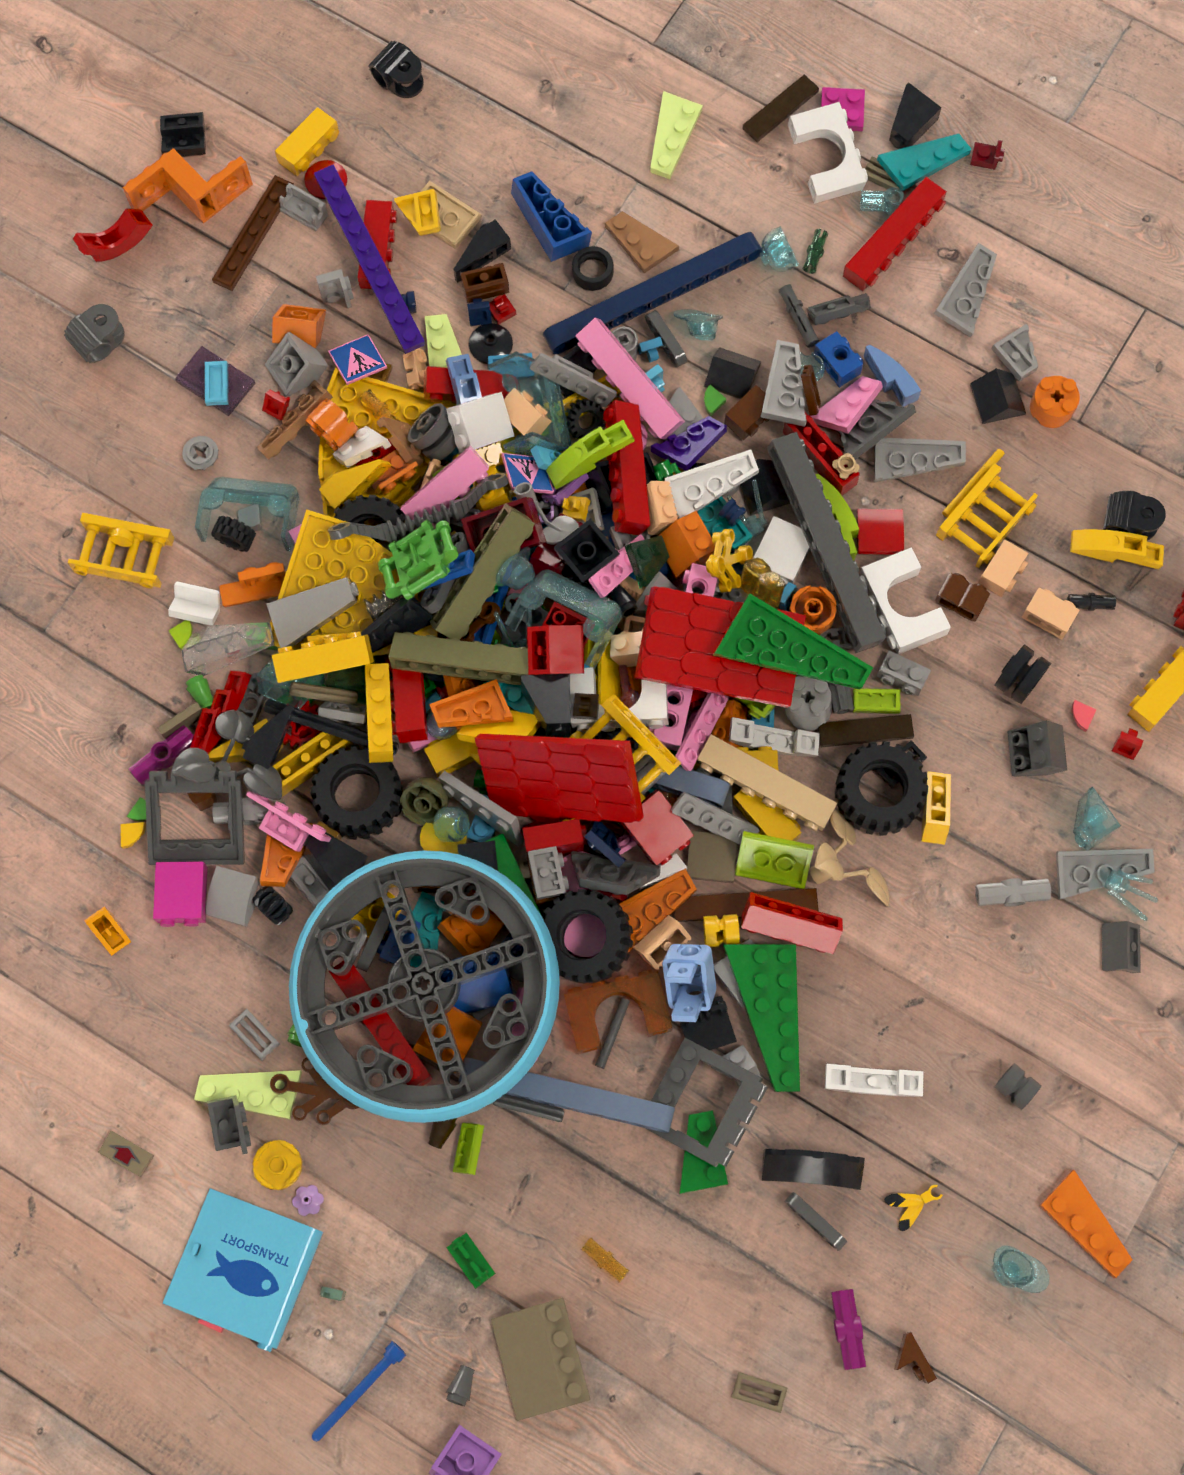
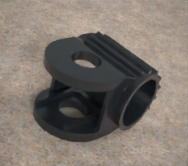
[368,41,424,98]
[1103,491,1166,541]

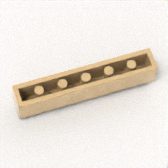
[697,734,837,832]

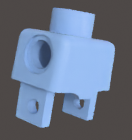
[662,944,716,1022]

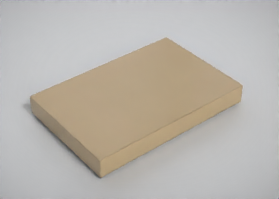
[404,181,482,249]

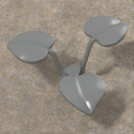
[514,479,579,545]

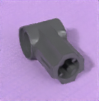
[827,682,854,714]

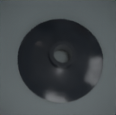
[469,323,513,364]

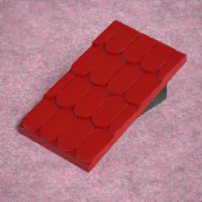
[634,586,806,708]
[474,728,644,823]

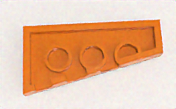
[619,868,697,953]
[1039,1170,1133,1278]

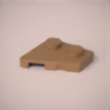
[376,417,425,466]

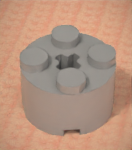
[785,677,832,731]

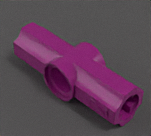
[128,725,194,785]
[831,1289,866,1370]

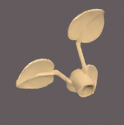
[810,809,889,907]

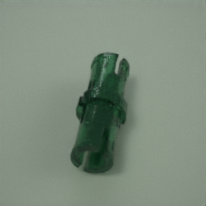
[803,229,828,274]

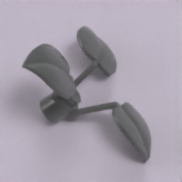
[171,710,282,800]

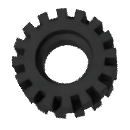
[564,399,606,439]
[211,516,256,552]

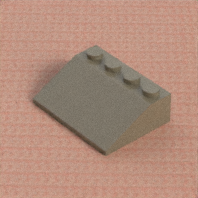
[491,1298,591,1421]

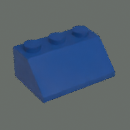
[441,954,514,1014]

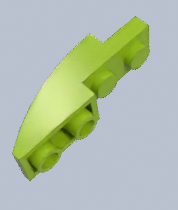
[546,420,635,489]
[815,474,859,561]

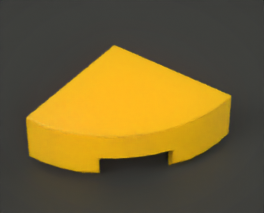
[120,822,146,849]

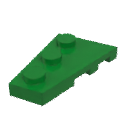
[679,1110,728,1194]

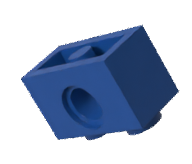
[814,331,863,388]

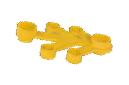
[706,529,753,593]

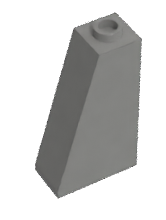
[266,577,359,648]

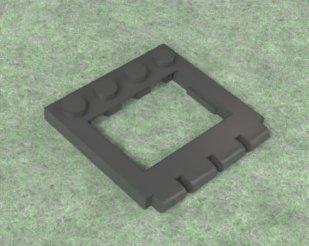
[145,771,245,865]
[645,1038,768,1167]

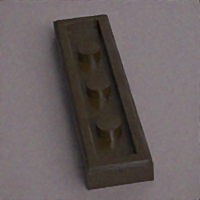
[743,74,819,142]
[818,714,914,748]

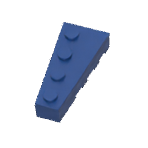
[511,171,592,262]

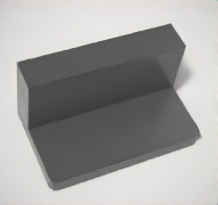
[1102,921,1141,973]

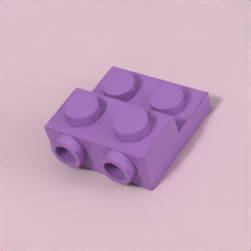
[428,1425,502,1475]

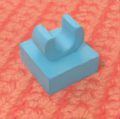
[645,364,665,392]

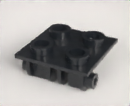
[680,996,737,1050]

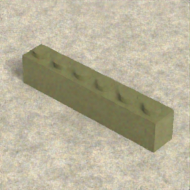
[430,503,535,640]
[389,632,528,685]

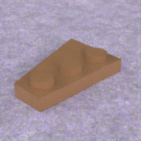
[605,211,679,273]

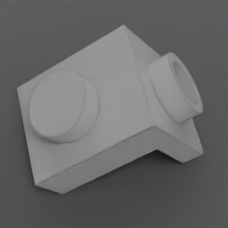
[722,1045,761,1087]

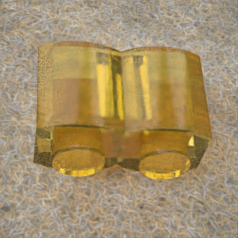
[741,557,785,607]

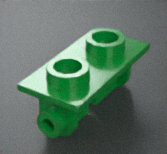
[446,1232,496,1289]

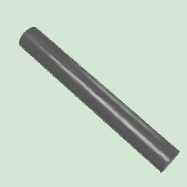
[595,997,630,1069]

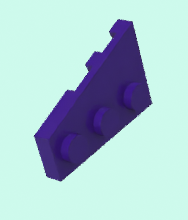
[651,416,727,471]

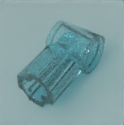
[860,187,904,216]

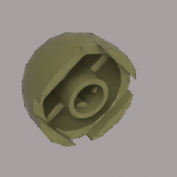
[400,777,449,825]

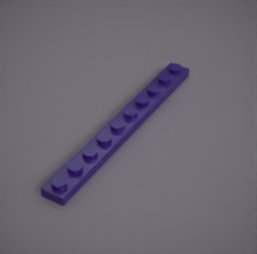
[314,164,425,354]

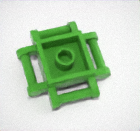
[378,520,458,600]

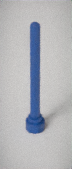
[312,1341,406,1442]

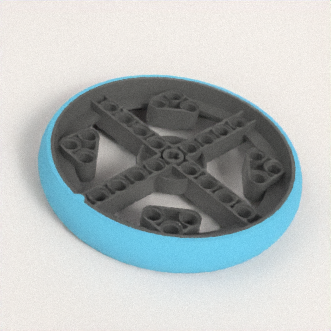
[289,851,560,1123]

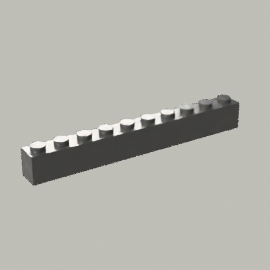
[767,432,886,653]

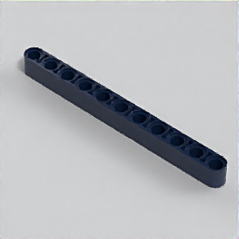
[543,232,763,354]

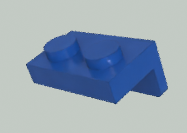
[377,913,421,964]

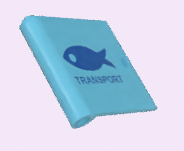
[163,1188,323,1352]

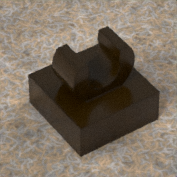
[573,693,600,720]

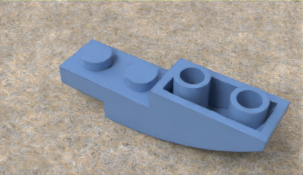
[446,354,482,405]

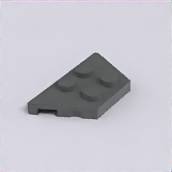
[838,399,916,460]
[571,851,661,895]

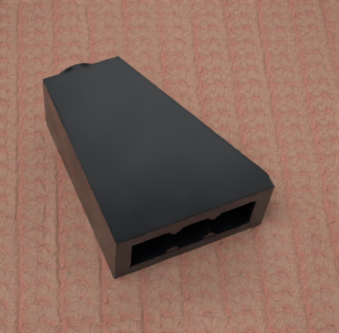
[889,82,942,149]
[521,674,571,737]
[303,832,368,891]

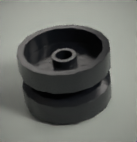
[994,644,1052,704]

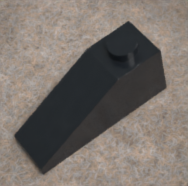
[453,219,511,283]
[242,699,299,769]

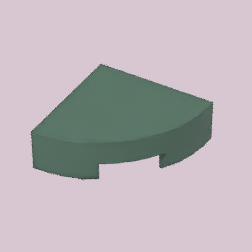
[320,1286,346,1301]

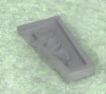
[934,243,997,337]
[761,340,806,427]
[874,438,966,482]
[438,771,524,847]
[1056,849,1155,900]

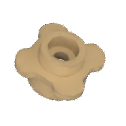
[832,453,860,479]

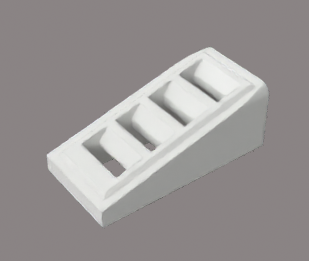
[640,854,687,890]

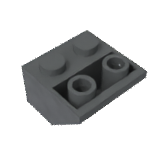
[1007,720,1067,777]

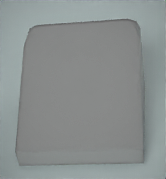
[238,504,262,531]

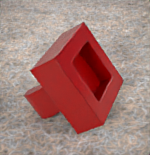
[489,294,517,324]
[262,389,290,421]
[1112,728,1144,760]

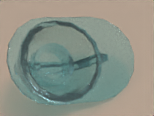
[673,309,723,340]
[496,547,535,590]
[991,1246,1050,1293]

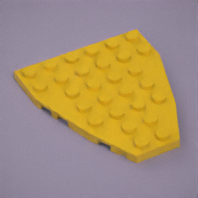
[318,367,457,526]
[264,509,439,656]

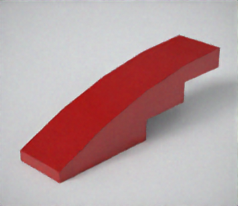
[190,670,252,754]

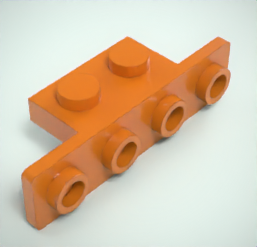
[219,562,286,607]

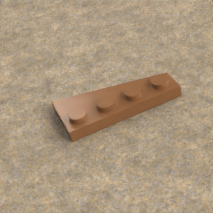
[257,380,333,460]

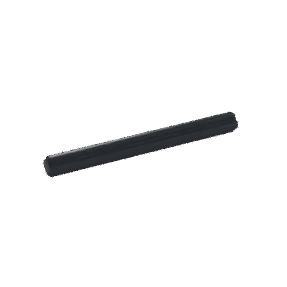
[264,699,399,756]

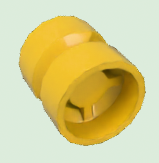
[703,914,740,947]

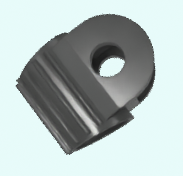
[64,304,125,363]

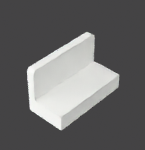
[168,582,220,626]

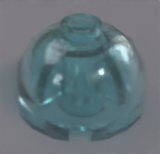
[759,226,799,272]

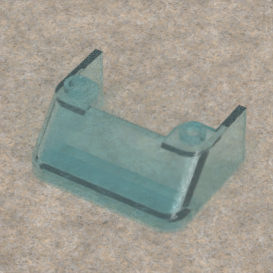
[488,351,571,456]
[195,477,299,551]
[505,570,622,670]

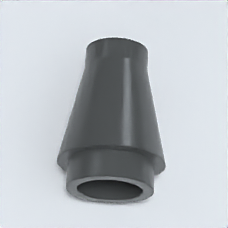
[446,1365,475,1406]

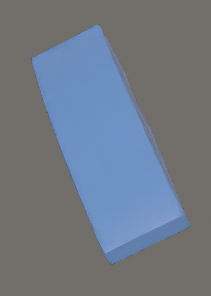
[863,345,921,407]

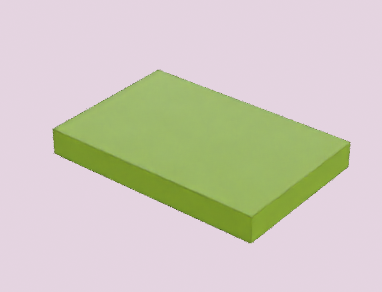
[734,831,814,889]

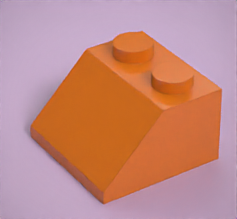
[272,304,326,348]
[655,511,715,579]

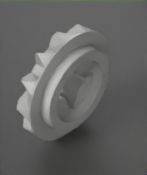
[182,436,219,470]

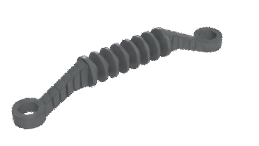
[328,473,508,542]

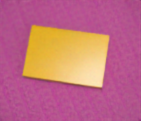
[457,710,541,743]

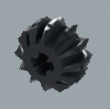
[252,886,293,925]

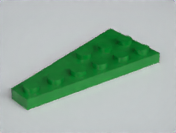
[723,944,800,1092]

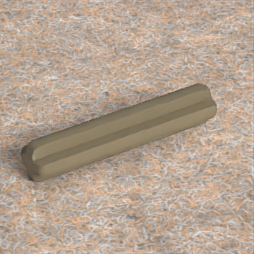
[289,682,358,705]

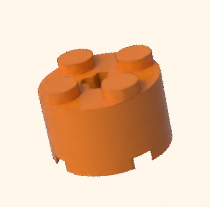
[1030,376,1080,428]
[305,398,359,452]
[789,586,837,635]

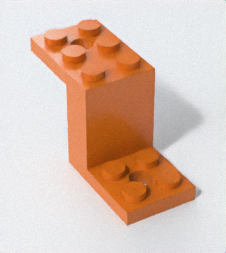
[122,148,253,224]

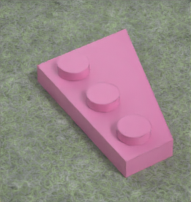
[811,376,883,434]

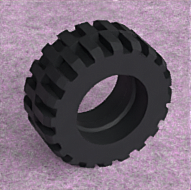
[334,495,410,552]
[835,741,928,836]
[310,745,403,840]
[544,889,633,984]

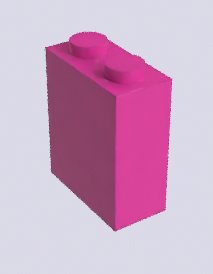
[153,862,208,927]

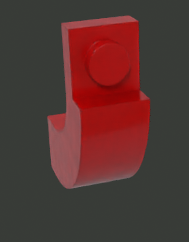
[73,209,153,262]

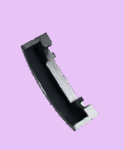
[762,1149,865,1190]

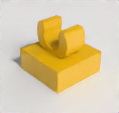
[562,496,590,522]

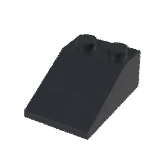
[584,452,657,515]

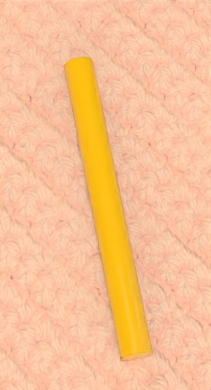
[942,448,1005,518]

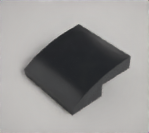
[160,112,206,156]

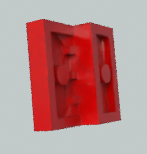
[857,509,904,555]

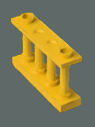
[936,463,1038,568]
[67,513,174,589]
[569,694,681,802]

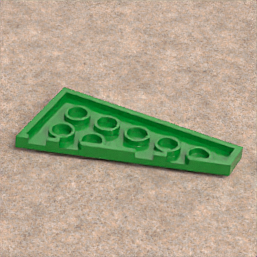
[713,594,873,690]

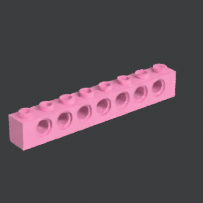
[649,563,718,751]

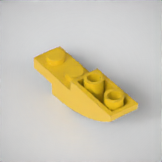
[1070,529,1164,570]

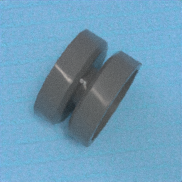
[408,403,457,461]

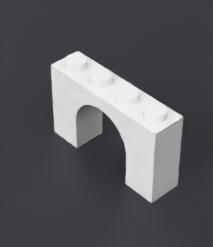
[788,102,868,204]
[859,547,951,655]
[570,667,669,733]

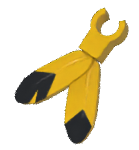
[884,1185,943,1231]

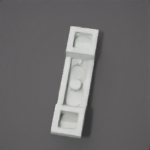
[729,717,820,757]
[825,1064,923,1097]

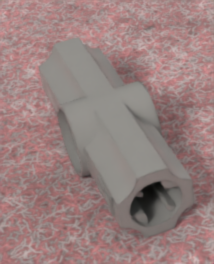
[212,797,286,825]
[975,878,1051,907]

